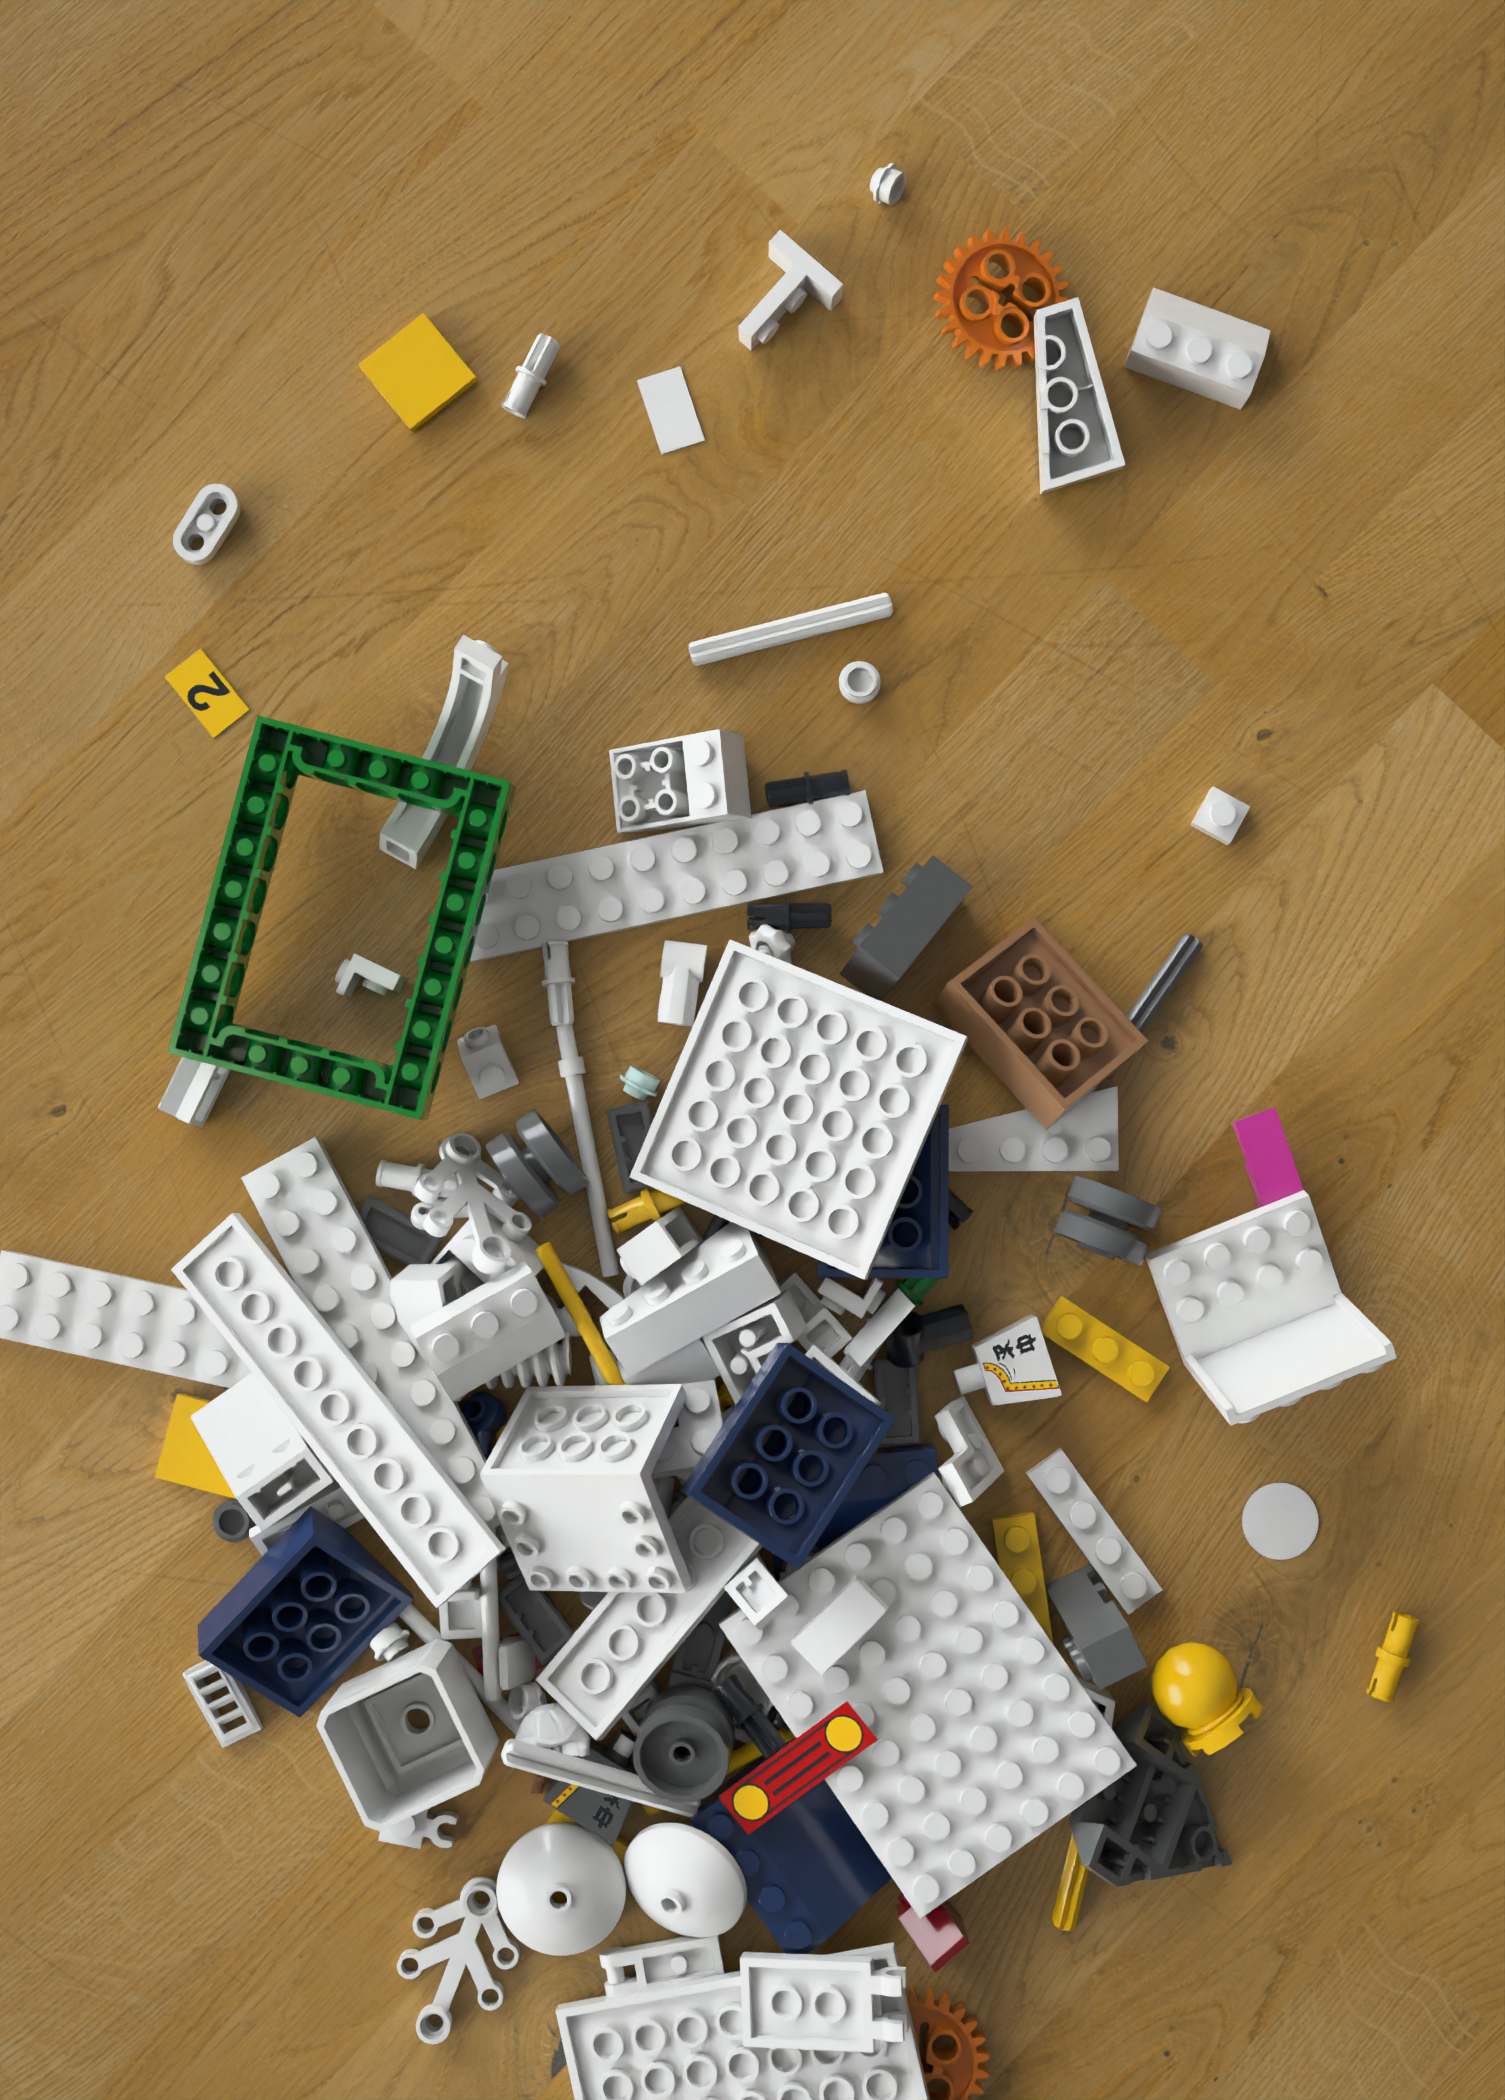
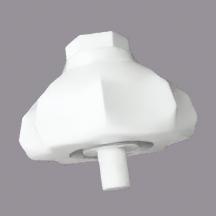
[749,924,795,964]

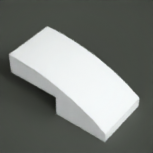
[543,1262,625,1309]
[778,1270,853,1358]
[790,1575,889,1675]

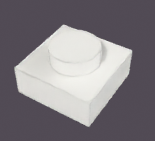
[1191,786,1250,845]

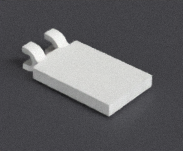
[740,1952,909,2053]

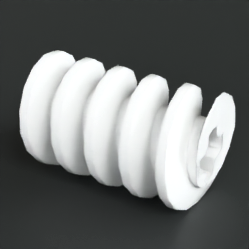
[486,1332,572,1389]

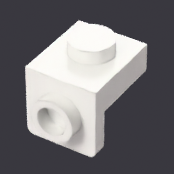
[457,1025,519,1099]
[817,1277,886,1319]
[439,1580,482,1640]

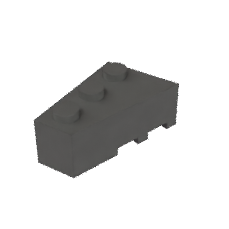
[839,855,973,1001]
[1045,1564,1148,1690]

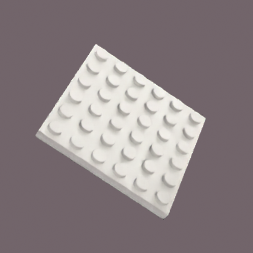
[629,940,968,1280]

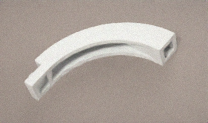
[379,635,509,869]

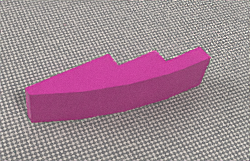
[1232,1108,1303,1209]

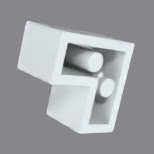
[702,1289,807,1405]

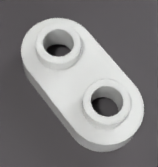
[173,484,241,565]

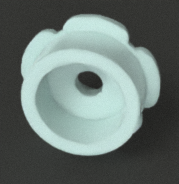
[619,1065,660,1101]

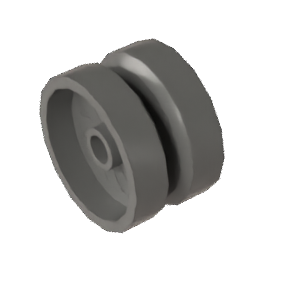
[485,1108,590,1220]
[1053,1176,1164,1267]
[633,1685,735,1802]

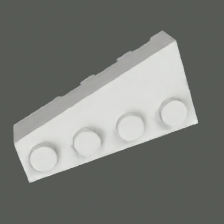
[1034,297,1126,494]
[599,1222,781,1377]

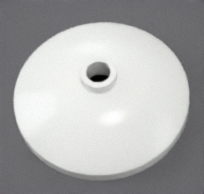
[496,1822,626,1956]
[624,1823,747,1937]

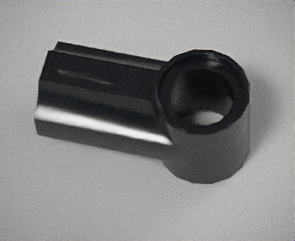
[886,1304,972,1368]

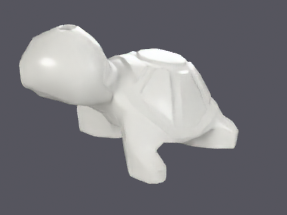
[515,1703,590,1757]

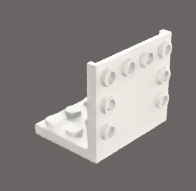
[1146,1190,1397,1426]
[479,1384,691,1593]

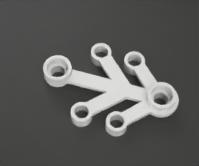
[414,1133,532,1274]
[397,1876,520,2044]

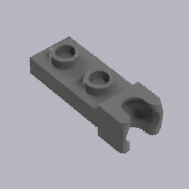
[666,1591,734,1691]

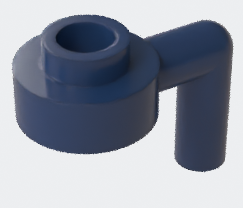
[462,1392,506,1460]

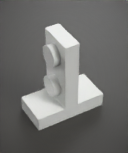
[738,230,843,351]

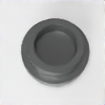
[213,1498,256,1542]

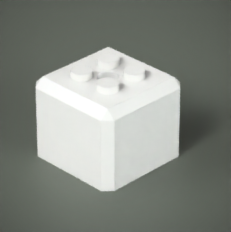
[316,1639,499,1832]

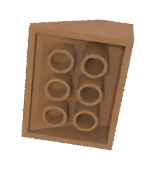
[932,917,1149,1130]

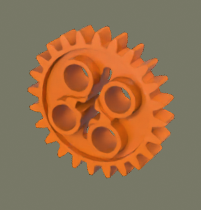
[933,228,1070,371]
[907,1985,990,2100]

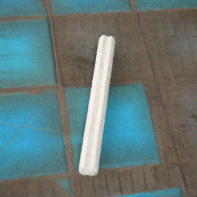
[689,593,893,666]
[501,1739,701,1817]

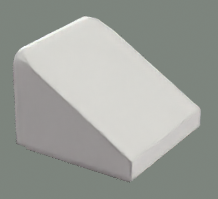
[498,1636,536,1690]

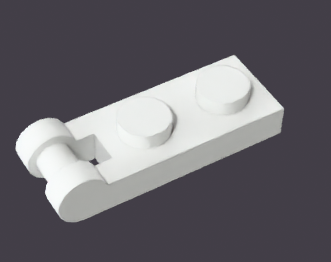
[599,1935,725,1997]

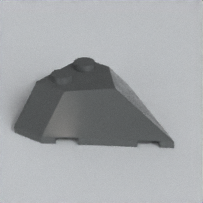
[1069,1703,1232,1887]

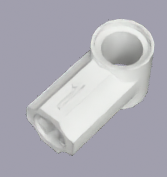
[657,940,707,1027]

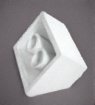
[1124,287,1271,410]
[409,1261,566,1402]

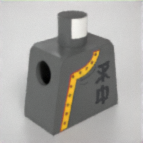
[543,1729,638,1846]

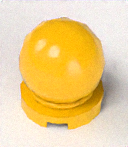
[1151,1641,1263,1757]

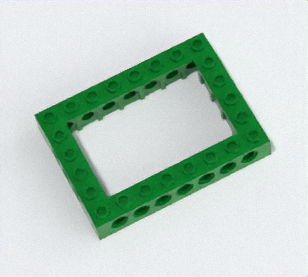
[167,715,516,1120]

